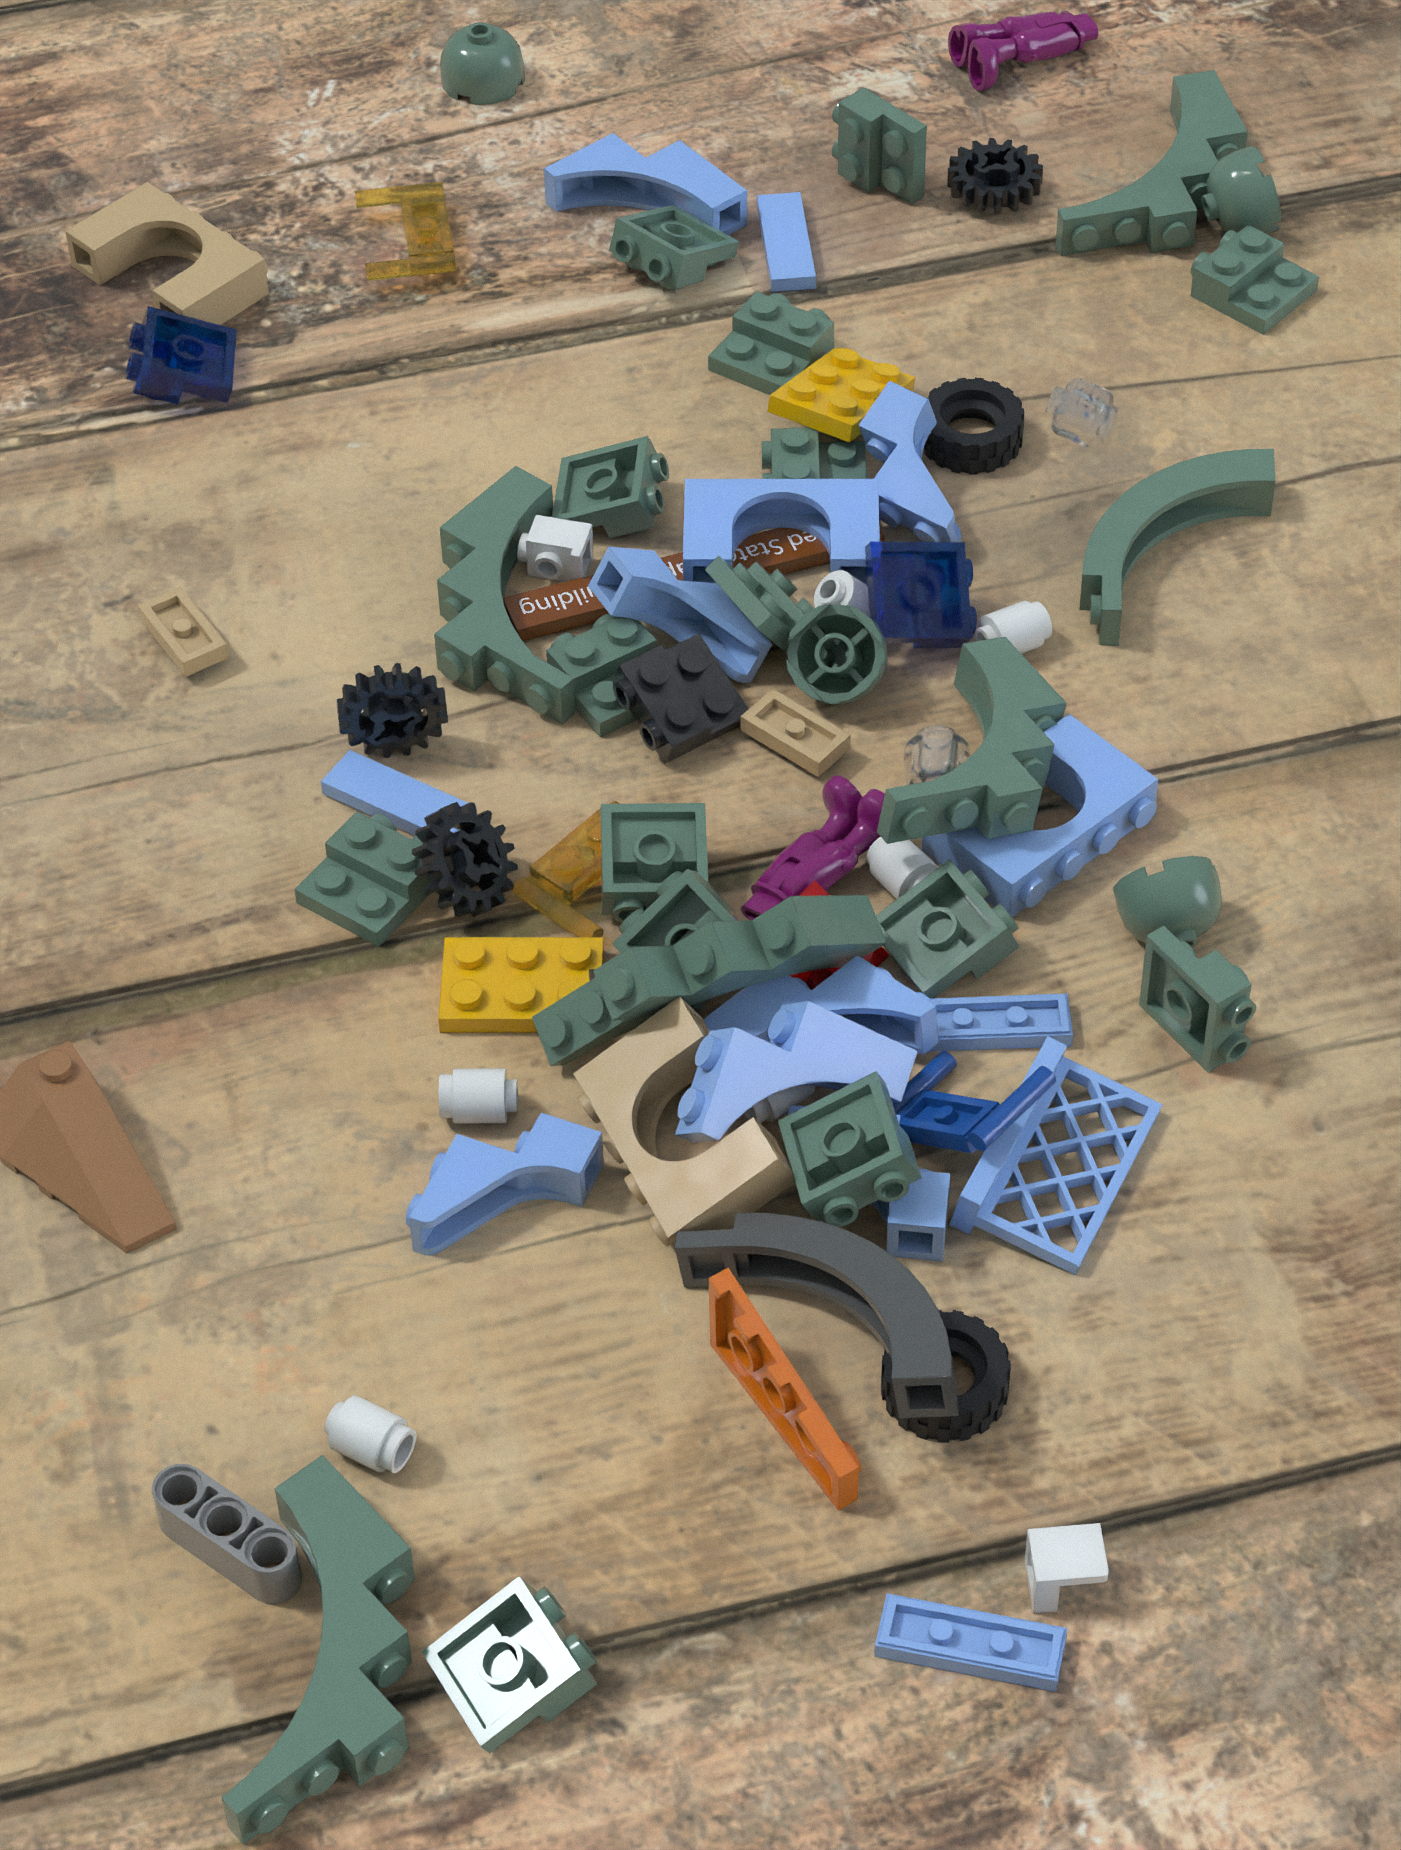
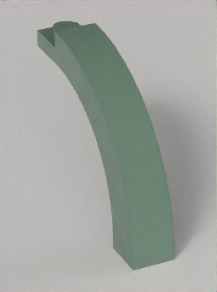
[1079,449,1275,646]

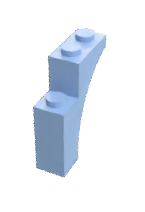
[544,133,747,235]
[703,955,939,1055]
[675,1001,917,1143]

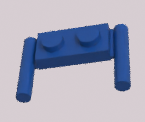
[892,1051,1056,1153]

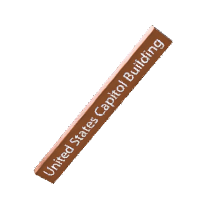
[503,527,885,641]

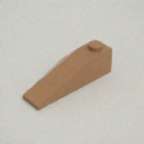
[0,1040,177,1253]

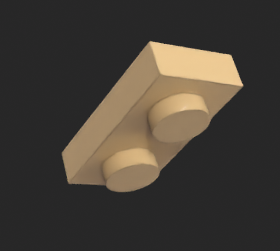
[137,586,229,677]
[740,689,851,777]

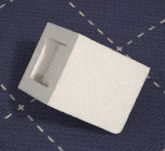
[1025,1523,1109,1613]

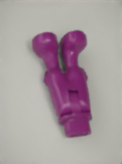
[948,11,1099,91]
[741,775,885,920]

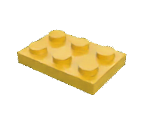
[767,348,916,442]
[438,937,604,1033]

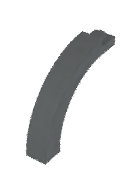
[675,1213,958,1418]

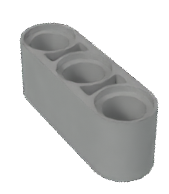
[152,1464,302,1604]

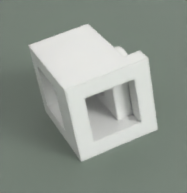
[517,515,594,582]

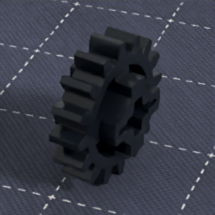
[947,138,1043,214]
[336,663,448,758]
[412,802,518,917]

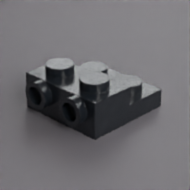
[612,634,748,764]

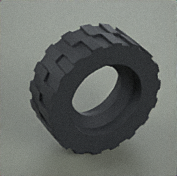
[924,377,1024,475]
[881,1309,1011,1443]

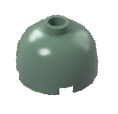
[440,22,525,105]
[1201,145,1281,235]
[786,604,888,705]
[1113,856,1222,948]

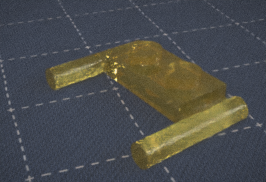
[355,181,456,281]
[513,801,620,937]

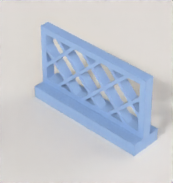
[949,1036,1163,1275]

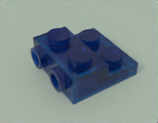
[125,306,237,405]
[865,541,977,648]

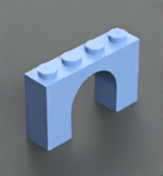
[683,479,880,594]
[922,714,1158,917]

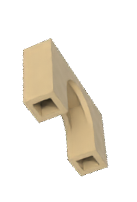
[65,182,269,346]
[573,996,795,1247]

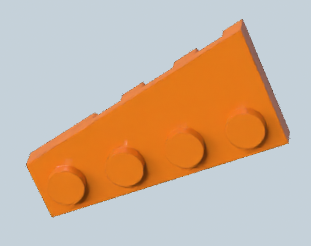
[709,1267,861,1510]

